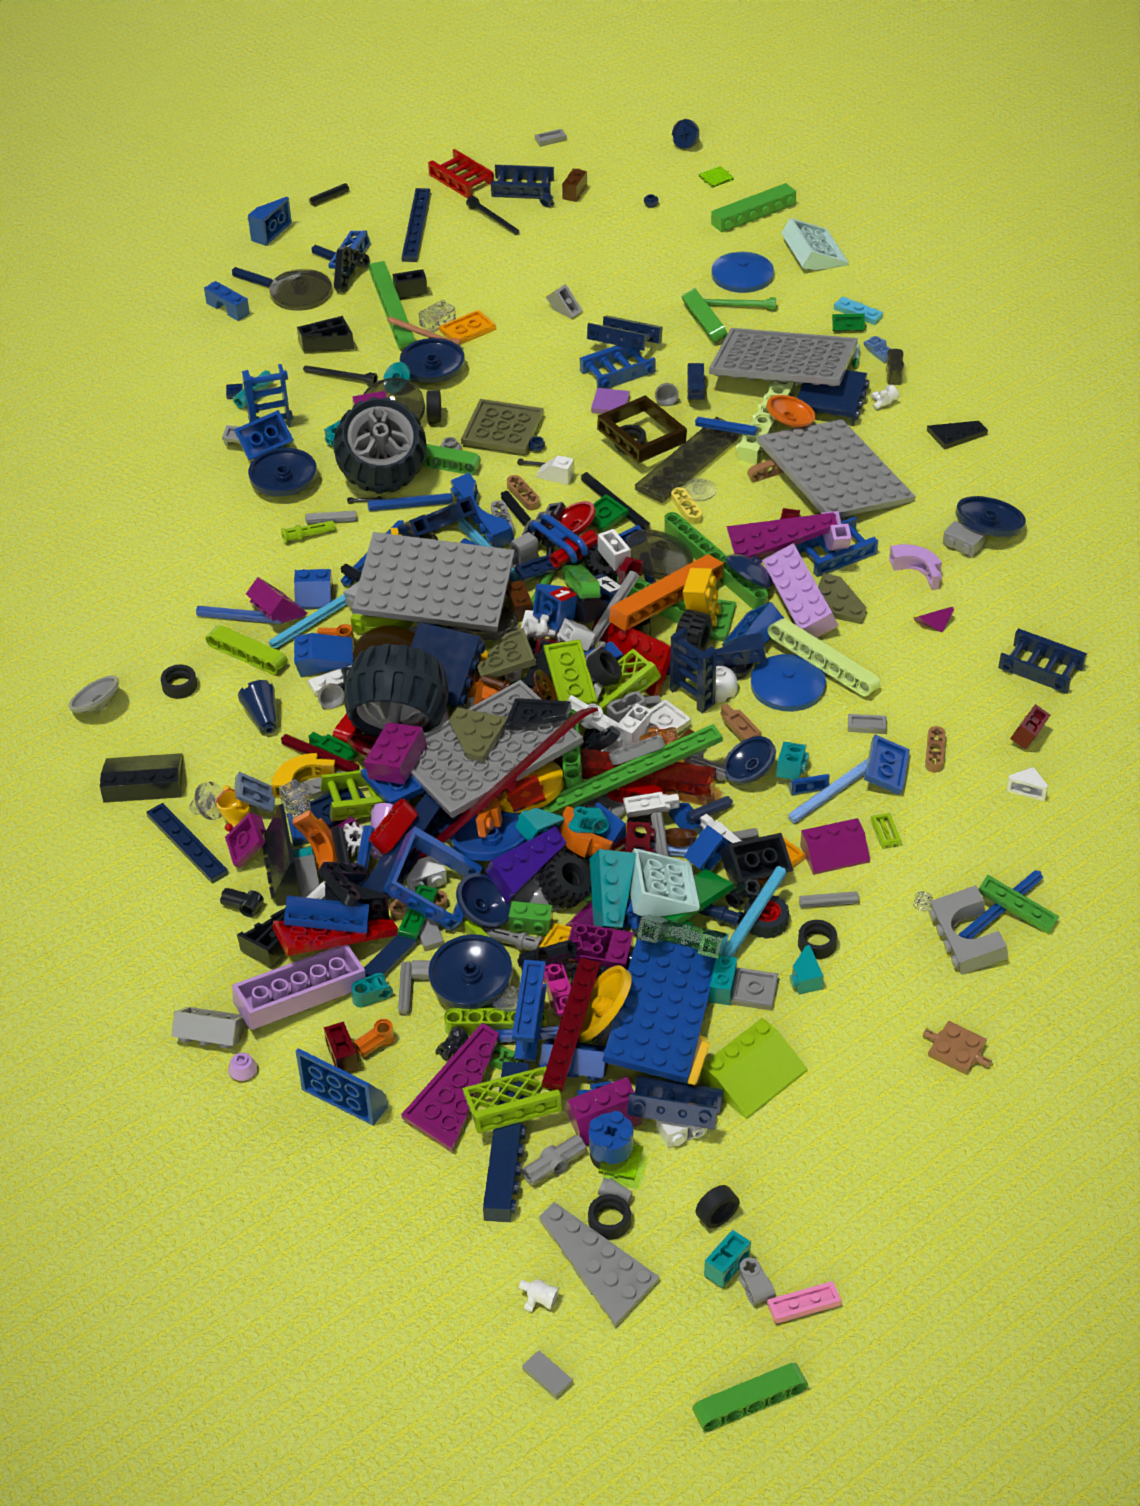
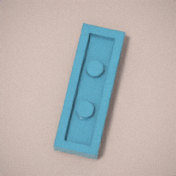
[834,296,883,325]

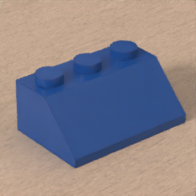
[722,602,784,647]
[539,1039,608,1081]

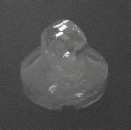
[189,781,224,820]

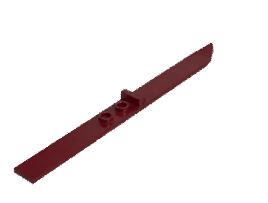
[415,707,598,865]

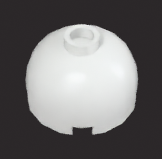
[715,666,738,702]

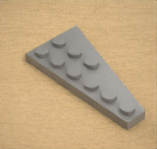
[539,1202,659,1329]

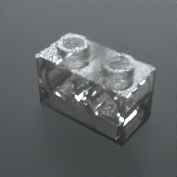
[419,300,456,333]
[279,779,311,824]

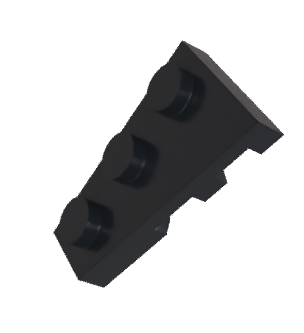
[927,421,988,450]
[505,698,572,730]

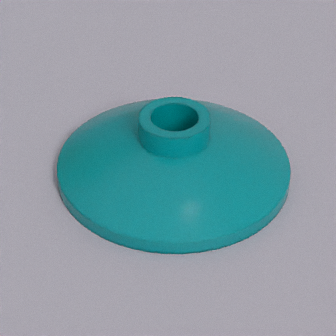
[383,362,410,394]

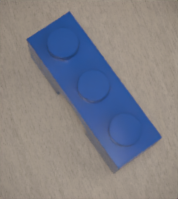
[204,281,250,321]

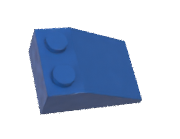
[248,196,292,246]
[234,410,293,460]
[294,633,354,677]

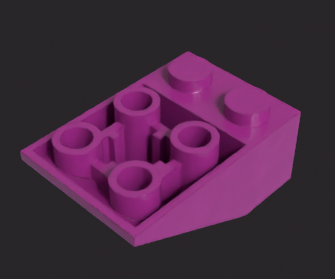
[568,922,634,970]

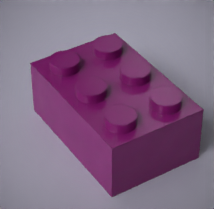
[364,722,427,784]

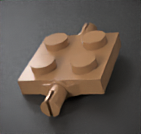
[923,1021,992,1075]

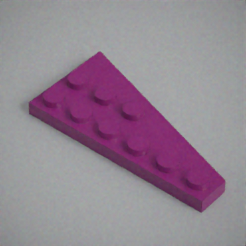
[726,513,838,558]
[401,1023,500,1153]

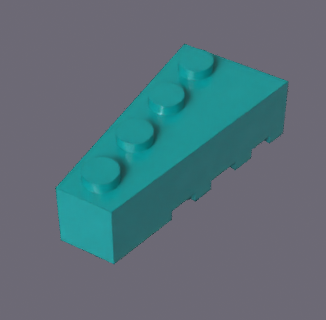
[590,849,636,930]

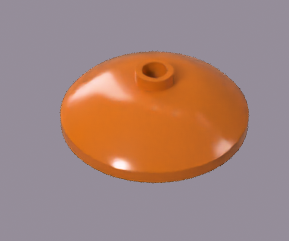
[766,395,815,428]

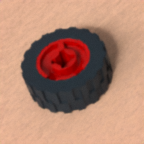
[744,895,789,939]

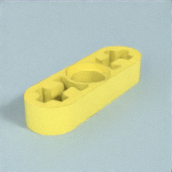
[671,487,702,524]

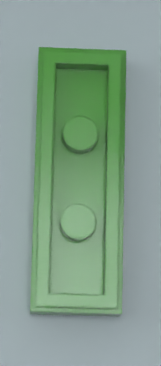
[709,599,736,642]

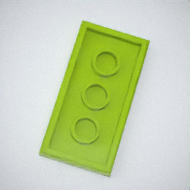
[543,639,598,705]

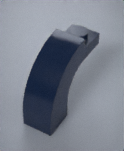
[687,363,705,400]

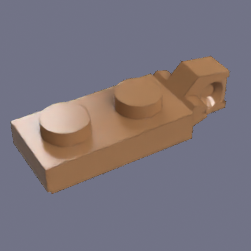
[720,703,762,741]

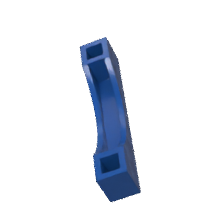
[450,473,514,548]

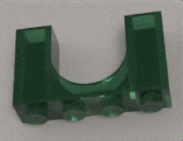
[636,914,729,959]

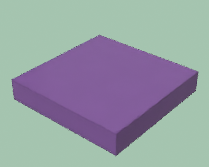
[591,388,630,414]

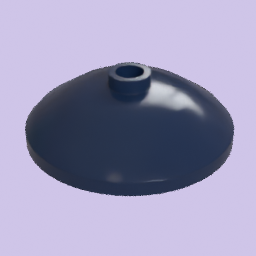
[725,554,773,589]
[723,736,776,784]
[456,873,511,928]

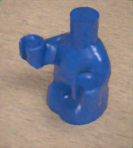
[620,899,642,933]

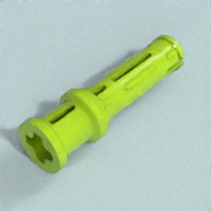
[281,520,335,544]

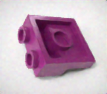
[225,812,266,868]

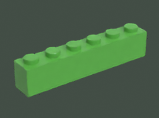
[711,183,796,232]

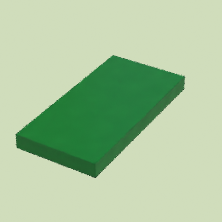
[654,869,734,928]

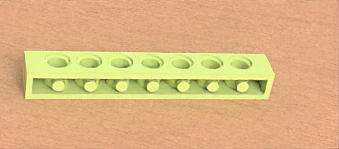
[736,380,799,464]

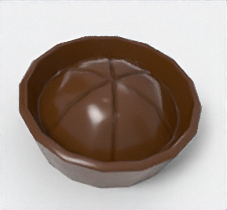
[665,828,698,847]

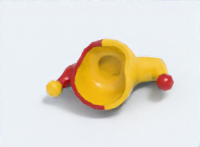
[216,785,251,832]

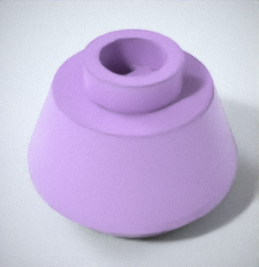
[228,1053,257,1081]

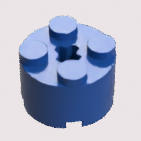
[589,1111,634,1165]

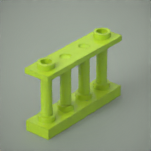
[320,770,409,821]

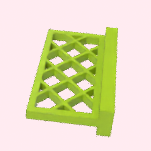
[597,649,661,716]
[463,1066,562,1134]

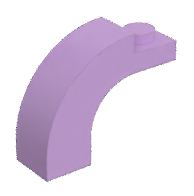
[821,511,852,550]
[889,544,942,590]

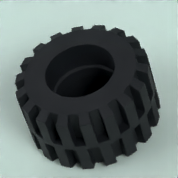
[676,609,712,651]
[538,853,591,909]

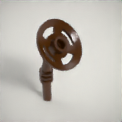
[481,670,557,700]

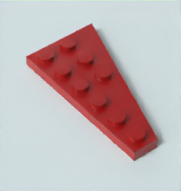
[592,618,671,696]
[273,919,398,956]

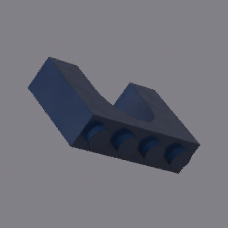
[397,496,477,538]

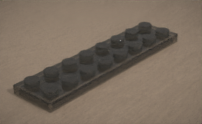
[635,416,743,503]

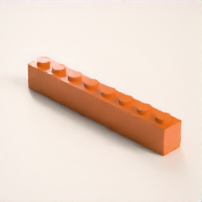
[609,554,724,631]

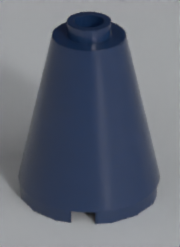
[238,680,278,734]

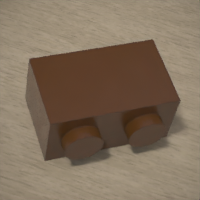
[562,168,587,202]
[506,580,533,623]

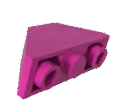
[544,962,571,1017]

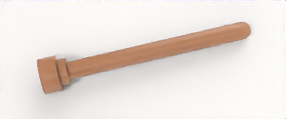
[387,317,461,346]

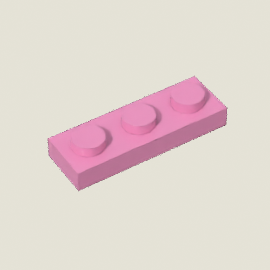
[767,1281,841,1324]

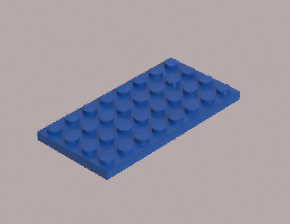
[602,934,719,1084]

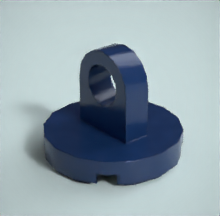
[672,119,699,149]

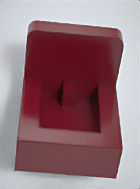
[616,557,643,584]

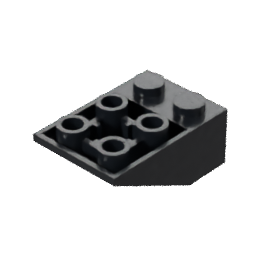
[325,882,390,920]

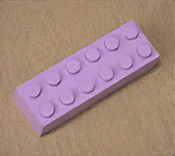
[762,543,839,638]
[232,945,365,1030]

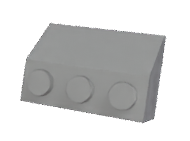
[171,1007,246,1049]

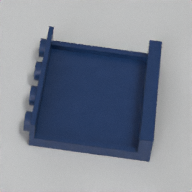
[798,370,869,426]
[411,622,485,709]

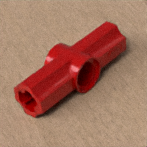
[549,530,598,568]

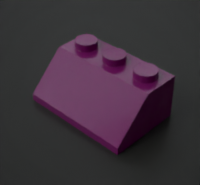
[246,577,307,623]
[800,818,870,875]
[565,1077,642,1146]

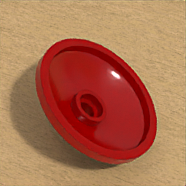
[558,501,596,539]

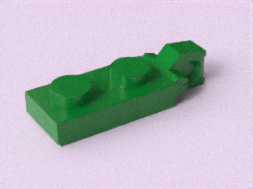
[308,732,358,762]

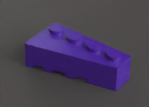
[485,826,567,904]

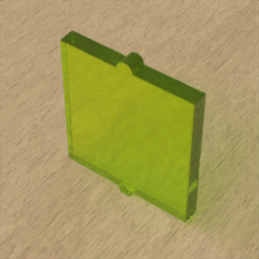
[699,166,734,188]
[598,1144,643,1180]

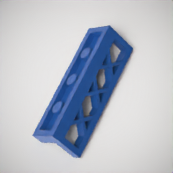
[328,230,371,277]
[284,896,369,933]

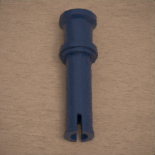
[698,904,744,929]

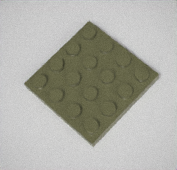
[461,399,544,454]

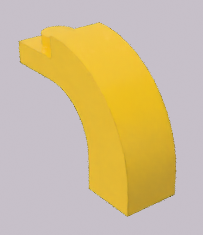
[271,753,337,799]

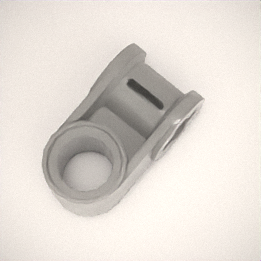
[739,1257,775,1306]

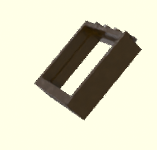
[597,395,687,464]

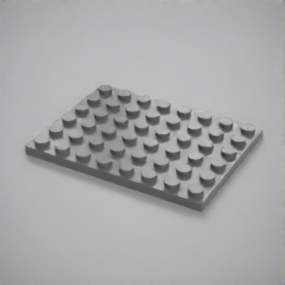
[709,328,858,386]
[757,419,915,518]
[352,532,515,632]
[410,680,584,818]

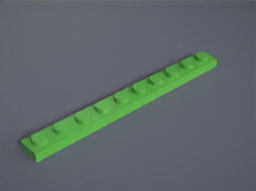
[541,724,723,815]

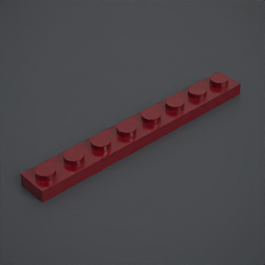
[541,958,600,1092]

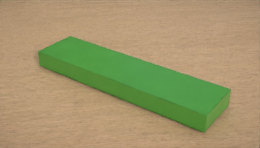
[978,874,1059,934]

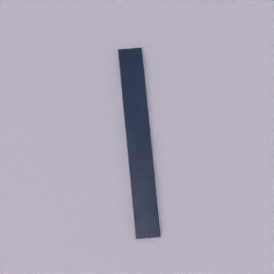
[402,188,431,262]

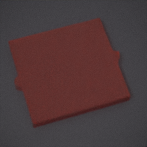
[505,775,546,812]

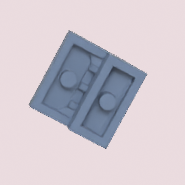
[235,772,275,813]

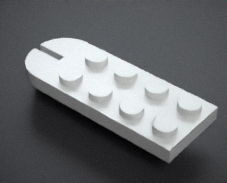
[600,699,691,767]

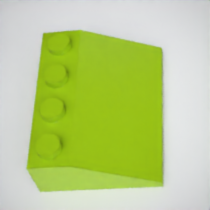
[701,1018,807,1119]

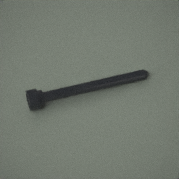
[466,195,519,235]
[303,365,378,386]

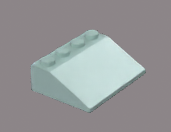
[781,218,849,270]
[630,848,700,918]

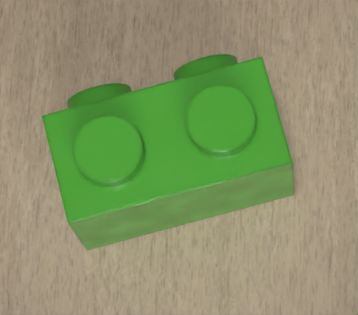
[509,901,553,936]

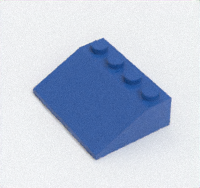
[296,1048,388,1126]

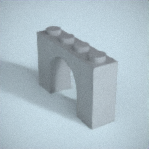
[929,885,1008,975]

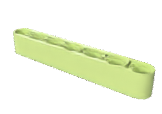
[768,618,880,696]

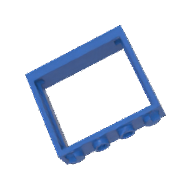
[383,827,483,931]

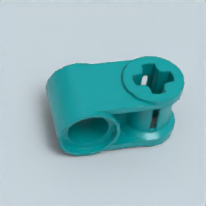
[568,806,609,834]
[351,973,393,1008]

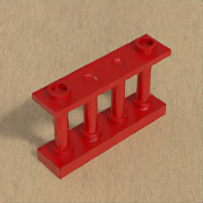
[428,149,494,199]

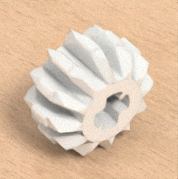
[343,822,364,857]

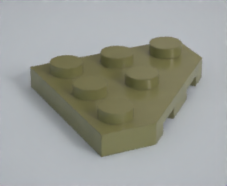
[818,573,867,624]
[477,628,536,679]
[449,707,508,762]

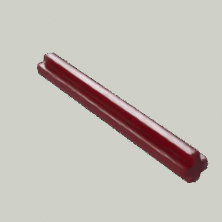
[281,734,360,772]

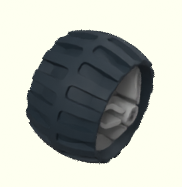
[334,397,427,494]
[344,644,448,738]

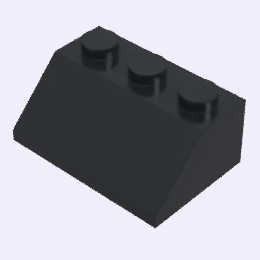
[568,588,609,624]
[719,833,794,883]

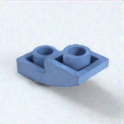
[864,336,897,363]

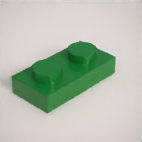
[832,313,865,331]

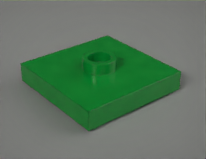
[591,494,629,533]

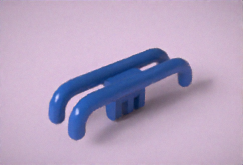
[530,514,589,563]

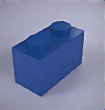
[684,825,732,872]

